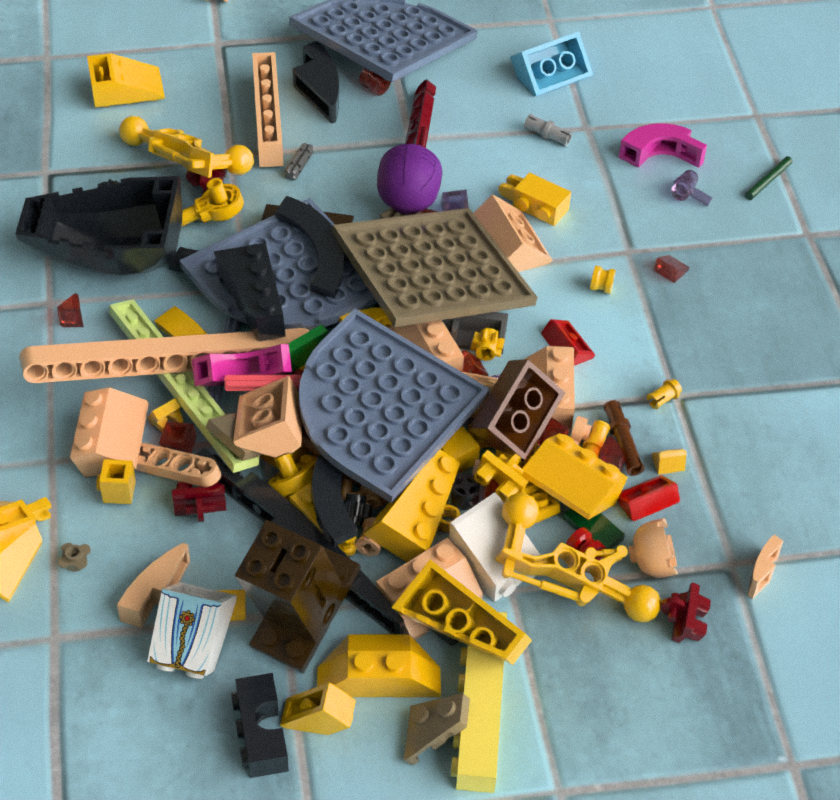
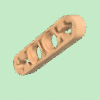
[134,443,221,487]

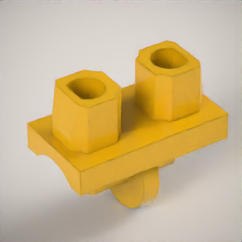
[474,450,528,502]

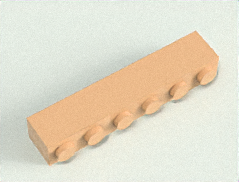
[252,52,283,167]

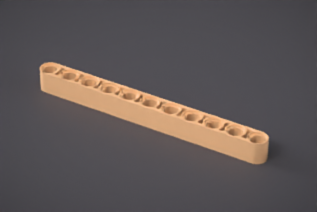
[19,328,309,383]

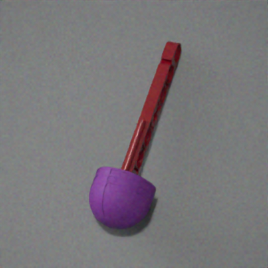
[377,79,442,214]

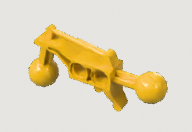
[119,116,254,178]
[495,493,661,622]

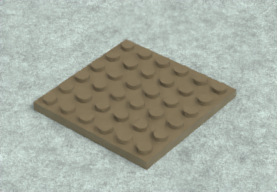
[332,208,538,327]

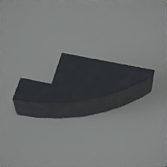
[293,41,339,124]

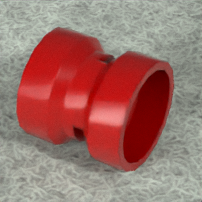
[566,527,606,561]

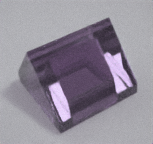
[441,189,469,211]

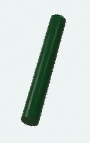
[745,156,793,200]

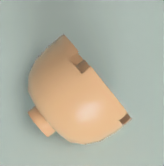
[628,518,678,578]

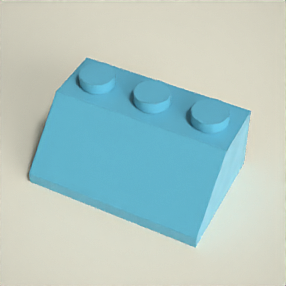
[510,32,593,97]

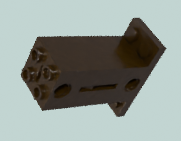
[234,520,361,673]

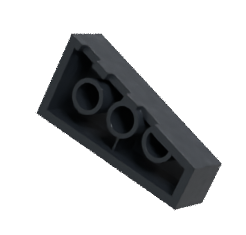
[214,243,286,341]

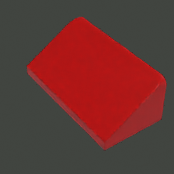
[541,319,595,366]
[617,475,680,521]

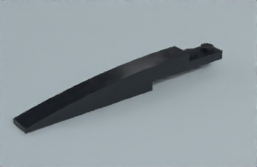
[195,448,404,634]

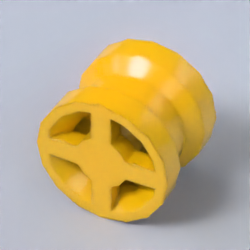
[590,265,616,294]

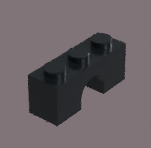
[231,673,289,778]

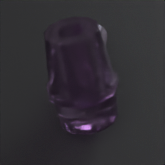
[671,170,713,206]

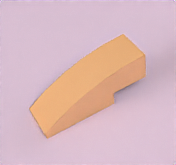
[117,543,190,628]

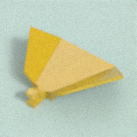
[0,497,52,603]

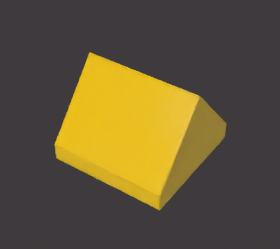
[651,449,687,475]

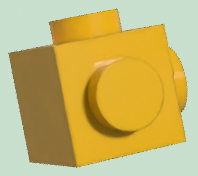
[96,459,136,504]

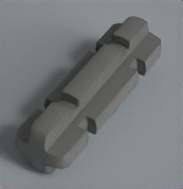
[285,143,313,180]

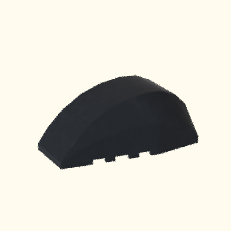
[15,176,183,275]

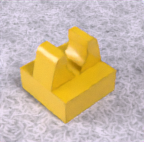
[147,398,183,434]

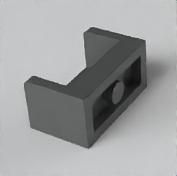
[451,312,508,354]

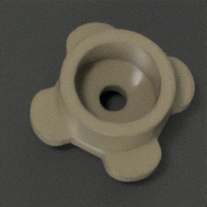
[58,543,91,572]

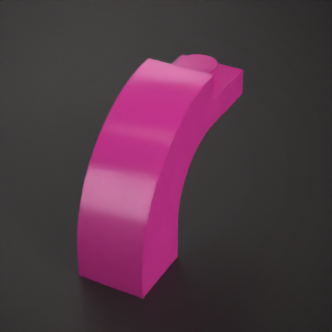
[618,123,707,168]
[192,344,292,386]

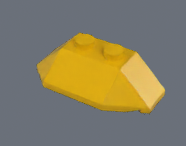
[317,634,441,697]

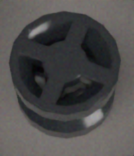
[451,474,480,510]

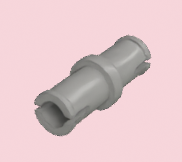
[524,114,572,146]

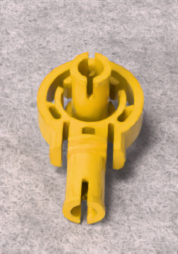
[181,178,244,227]
[268,454,317,502]

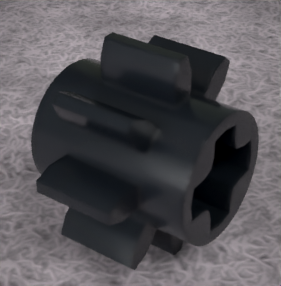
[343,493,373,526]

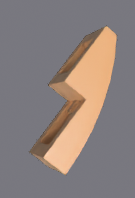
[748,535,783,599]

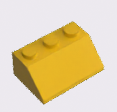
[522,433,628,520]

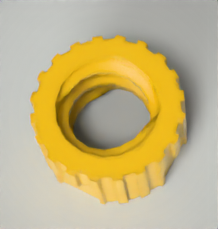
[438,504,461,533]

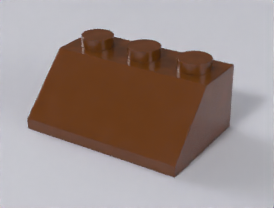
[469,359,565,461]

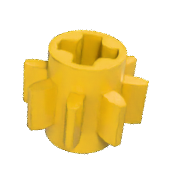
[470,328,505,361]

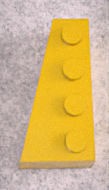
[363,449,460,562]
[392,559,532,665]

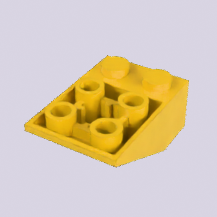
[87,53,165,107]

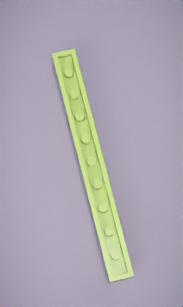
[109,299,259,473]

